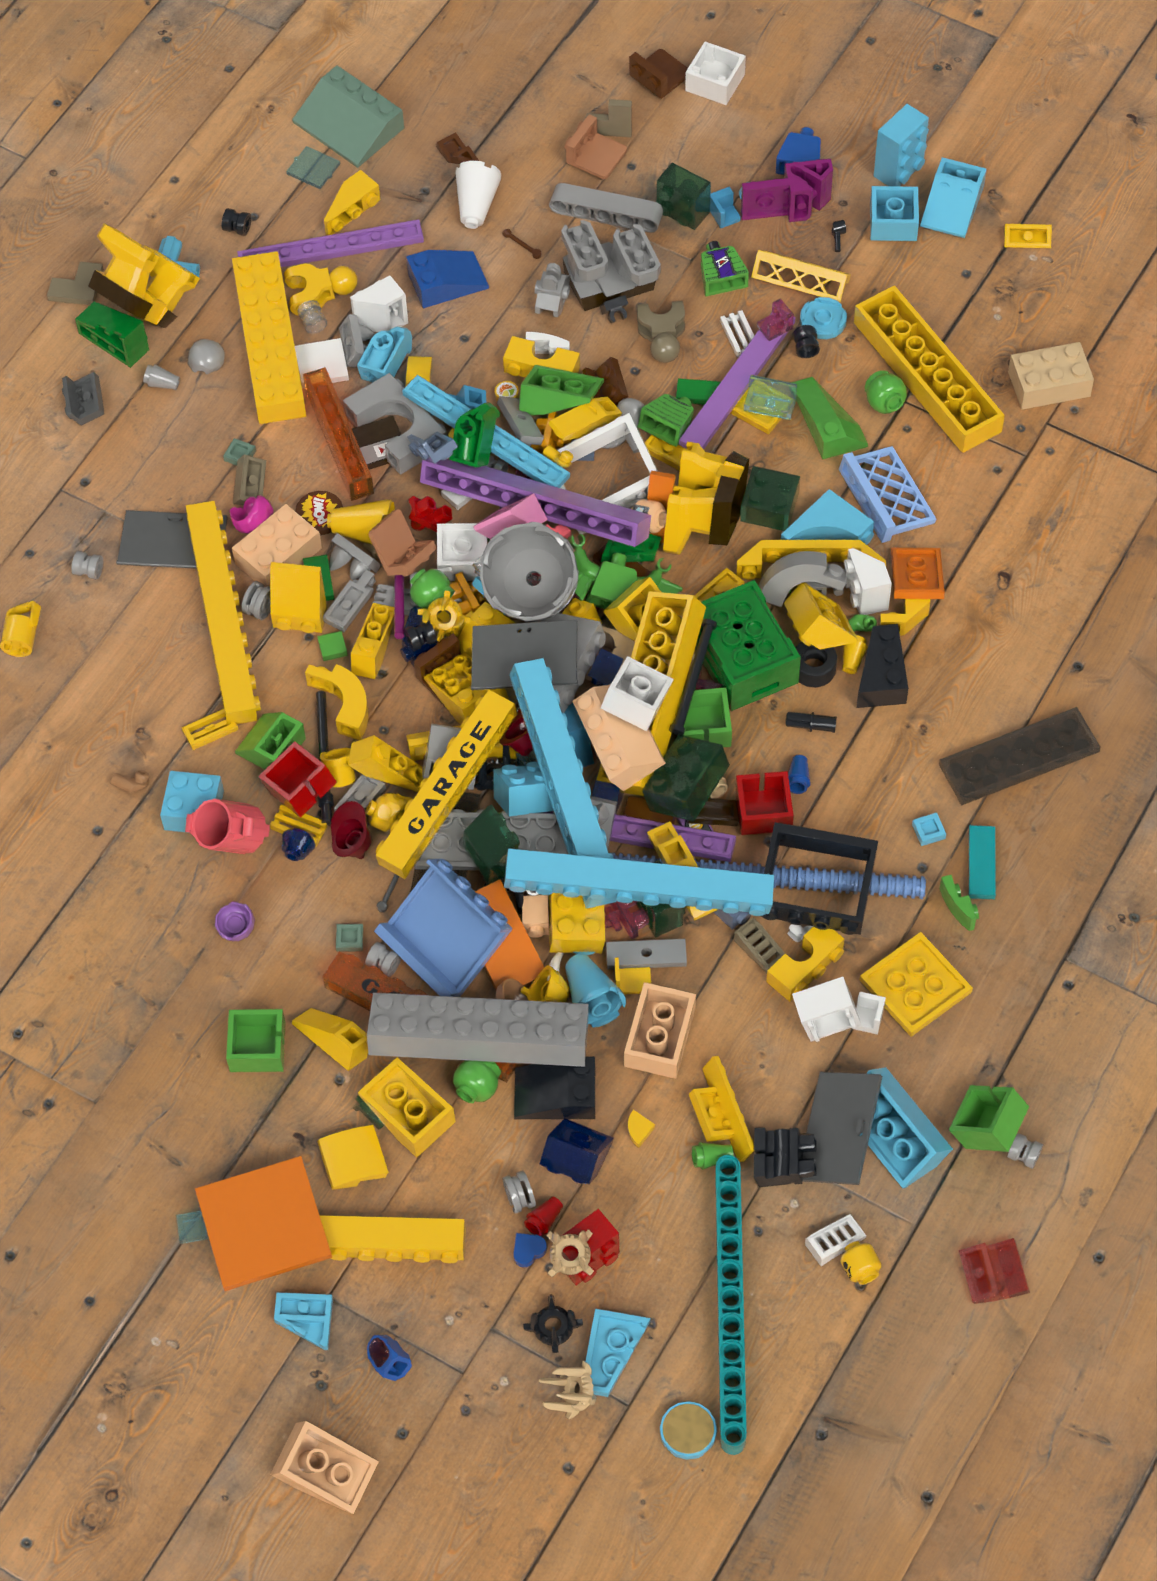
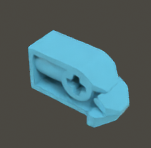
[357,327,412,383]

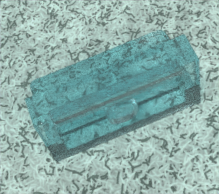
[744,375,797,420]

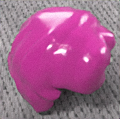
[229,495,274,534]

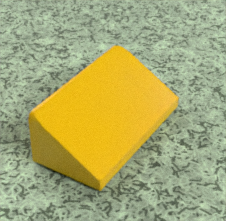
[1004,224,1052,248]

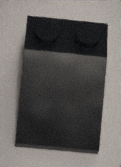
[514,1056,596,1120]

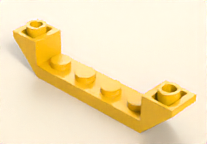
[737,540,886,580]

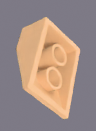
[270,1421,379,1514]

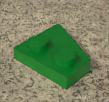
[601,534,662,562]

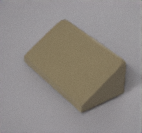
[233,454,267,505]

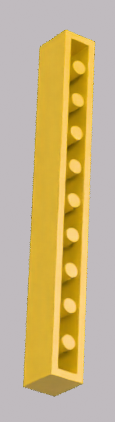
[185,501,261,726]

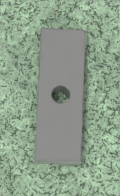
[497,396,544,446]
[606,939,687,970]

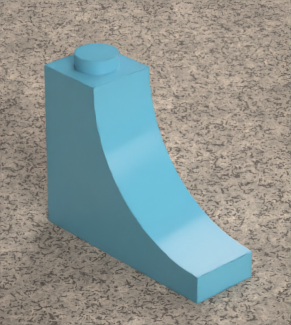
[781,489,874,545]

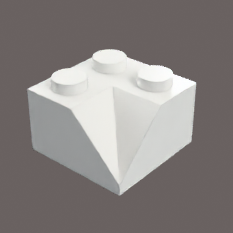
[601,656,674,731]

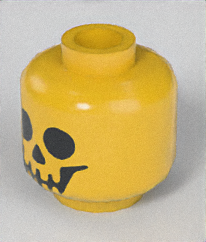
[840,1241,882,1285]

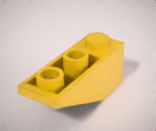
[324,170,380,236]
[548,397,622,441]
[351,603,394,679]
[348,735,423,792]
[292,1008,368,1071]

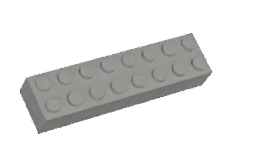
[367,993,588,1067]

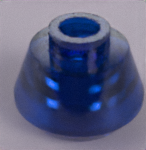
[282,828,316,861]

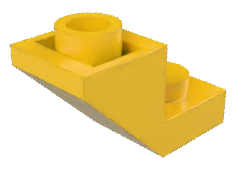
[879,599,930,636]

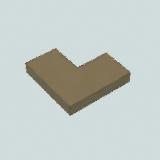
[586,99,632,137]
[47,262,104,305]

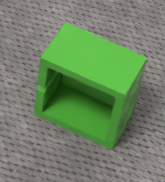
[678,688,732,751]
[226,1009,286,1072]
[949,1085,1029,1152]

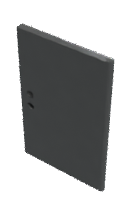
[116,510,228,569]
[471,620,578,690]
[803,1071,883,1185]

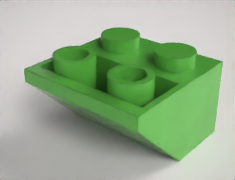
[235,712,306,770]

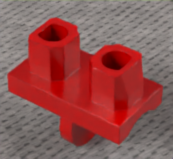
[408,496,453,532]

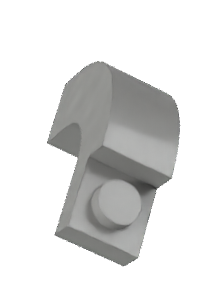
[758,551,846,607]

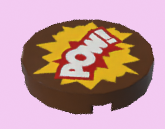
[295,491,343,535]

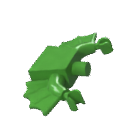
[567,534,683,609]

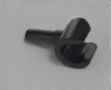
[831,220,846,252]

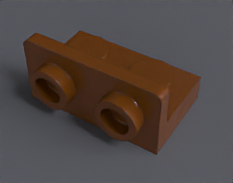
[582,357,629,406]

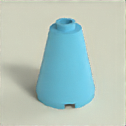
[565,954,626,1027]

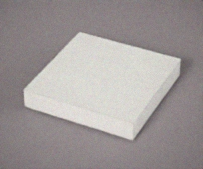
[295,338,349,388]

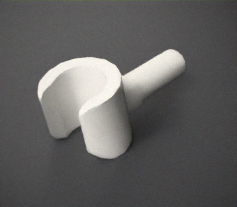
[787,924,813,942]

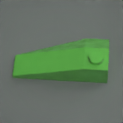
[790,377,868,460]

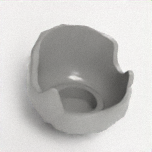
[188,339,225,375]

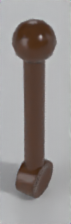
[503,229,541,259]

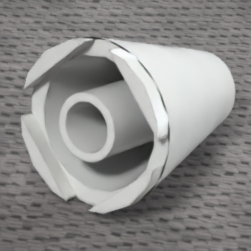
[455,161,501,229]

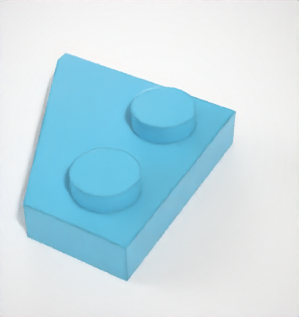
[274,1292,333,1350]

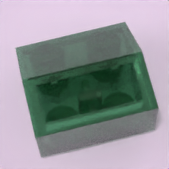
[463,804,520,884]

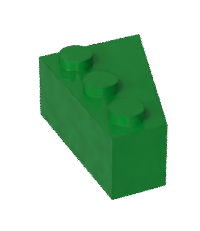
[75,301,149,368]

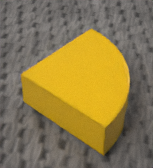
[628,1110,655,1148]

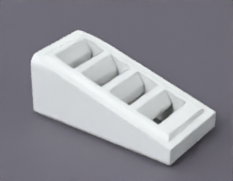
[805,1214,866,1266]

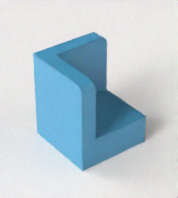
[709,187,741,229]

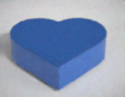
[514,1233,547,1268]

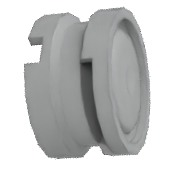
[242,581,271,621]
[502,1170,536,1214]

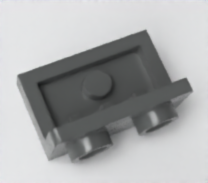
[62,372,105,426]

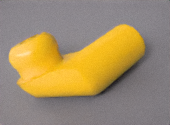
[543,445,573,468]

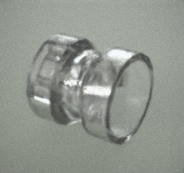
[297,300,327,334]

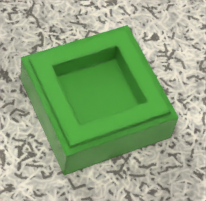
[317,631,348,661]

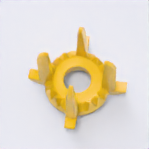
[417,590,471,642]

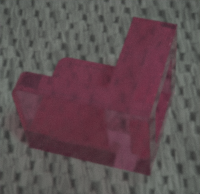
[757,299,794,341]

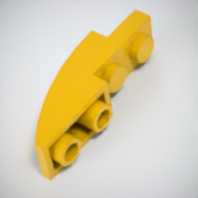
[647,822,718,921]

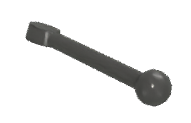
[377,874,399,913]

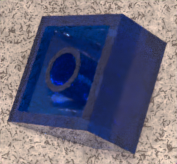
[539,1118,614,1184]

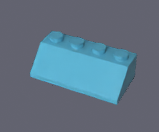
[860,1067,953,1188]

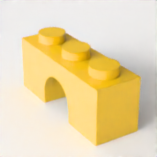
[503,336,580,378]
[766,926,844,1002]

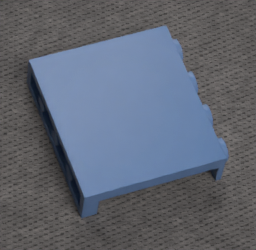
[374,858,513,997]

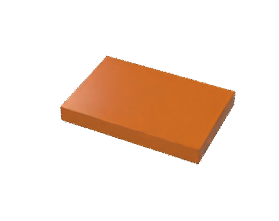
[891,547,945,599]

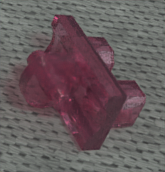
[604,901,649,940]

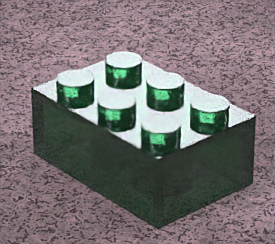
[642,735,730,822]

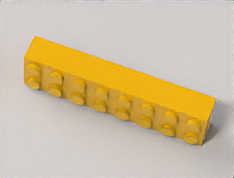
[232,251,307,424]
[854,285,1005,453]
[596,591,706,797]

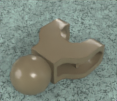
[637,301,685,363]

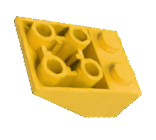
[424,652,509,725]

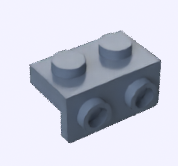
[407,431,458,464]

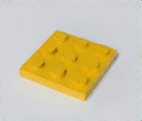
[859,932,973,1037]

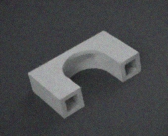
[343,373,447,475]
[505,613,606,713]

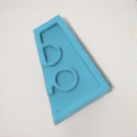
[585,1309,651,1397]

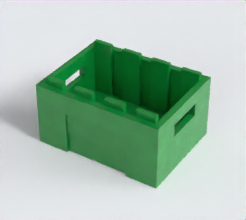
[695,580,801,711]

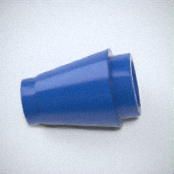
[788,755,811,794]

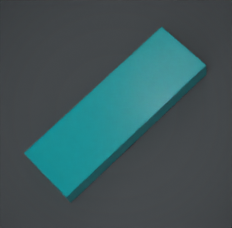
[969,825,996,900]

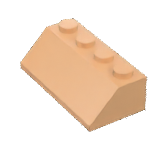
[572,685,666,791]

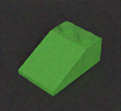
[519,365,604,415]

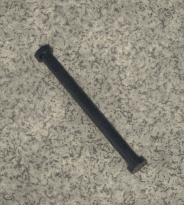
[669,619,717,735]

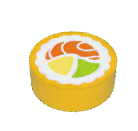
[495,381,519,401]

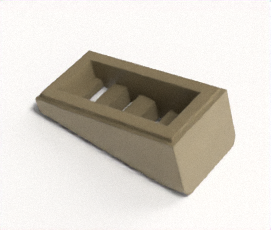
[734,917,785,973]

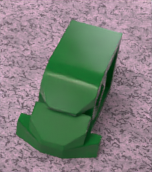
[449,402,500,468]

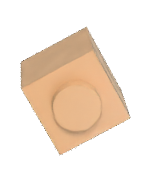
[522,895,549,938]

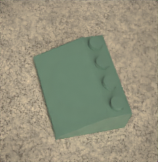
[292,65,404,168]

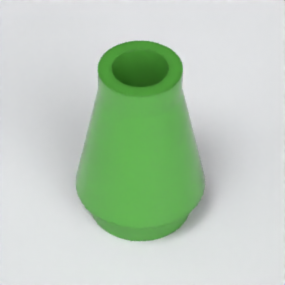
[692,1142,734,1170]

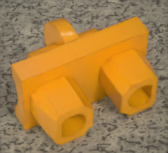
[531,412,572,454]
[450,572,486,615]

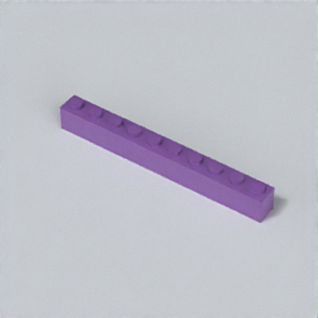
[420,457,651,547]

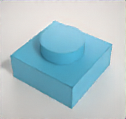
[912,813,946,846]

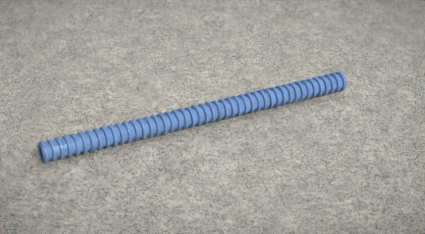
[612,853,926,899]

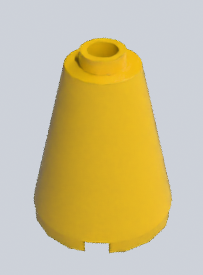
[327,499,395,545]

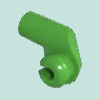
[848,614,877,632]

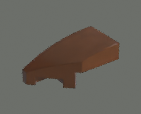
[436,132,479,164]

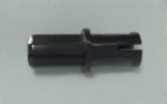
[786,712,837,733]

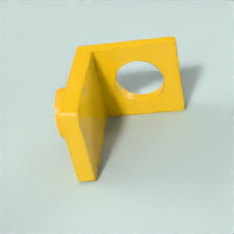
[614,957,651,995]

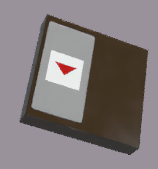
[348,416,401,471]

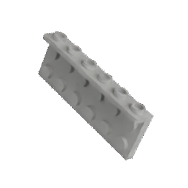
[414,809,568,871]

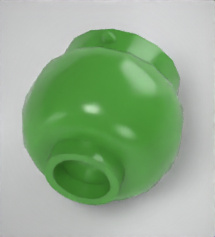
[864,370,907,414]
[410,569,455,609]
[453,1060,501,1103]

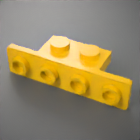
[689,1056,754,1162]

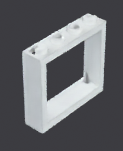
[557,413,658,535]

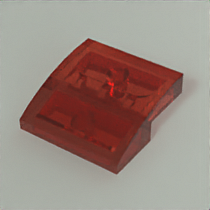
[959,1238,1030,1304]

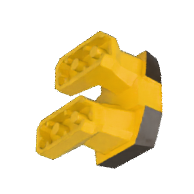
[88,223,200,328]
[663,441,749,555]

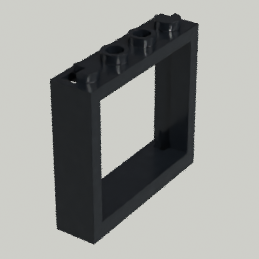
[760,822,878,935]

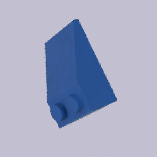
[406,250,489,308]

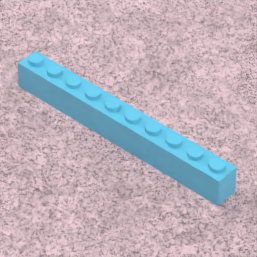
[509,658,617,909]
[504,848,774,916]

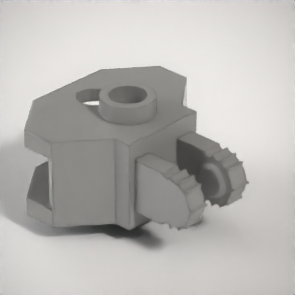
[535,263,570,317]

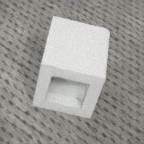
[856,992,886,1035]

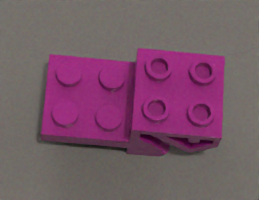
[741,159,833,222]

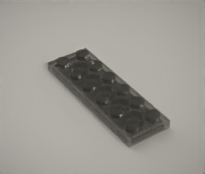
[939,707,1101,806]

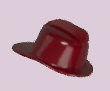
[499,709,533,756]
[331,801,372,859]

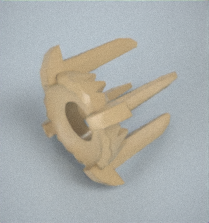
[546,1230,594,1277]
[539,1361,597,1419]

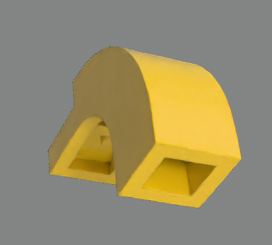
[305,664,369,740]

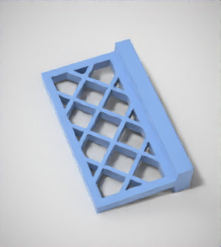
[839,446,936,543]

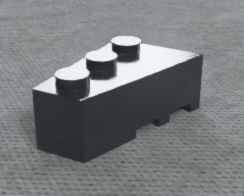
[856,624,909,708]

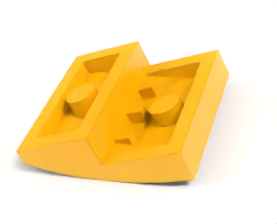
[317,1125,389,1190]

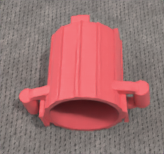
[185,799,270,854]

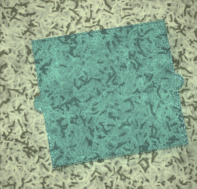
[286,146,340,189]

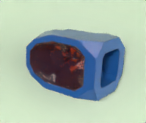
[367,1335,412,1381]

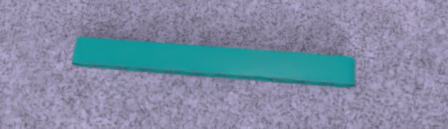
[715,1155,747,1455]

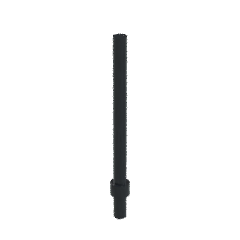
[316,691,334,825]

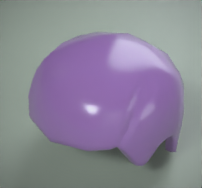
[215,901,255,941]

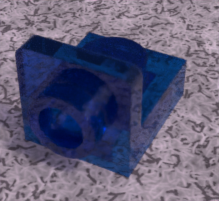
[588,648,624,686]

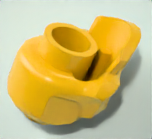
[365,793,411,832]

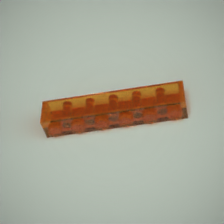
[303,367,374,501]

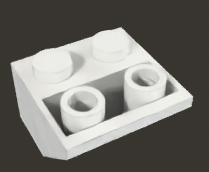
[350,276,408,332]
[844,548,892,615]

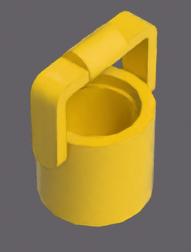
[0,601,41,657]

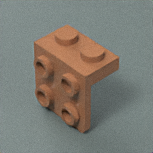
[564,114,627,179]
[369,509,437,576]

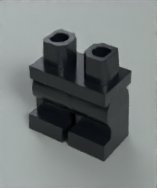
[754,1128,817,1187]

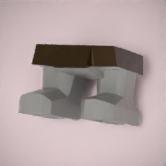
[561,220,661,311]

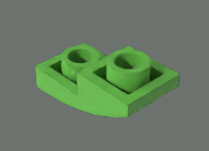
[939,875,979,931]

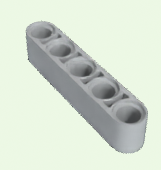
[549,183,664,233]

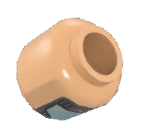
[631,499,667,533]

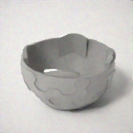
[480,522,579,623]

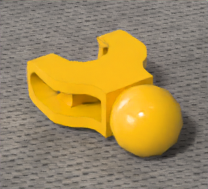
[284,263,358,316]

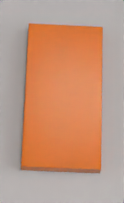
[475,880,545,990]

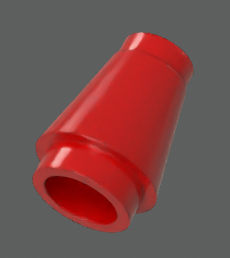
[524,1196,563,1236]

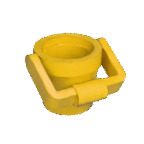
[320,748,356,787]

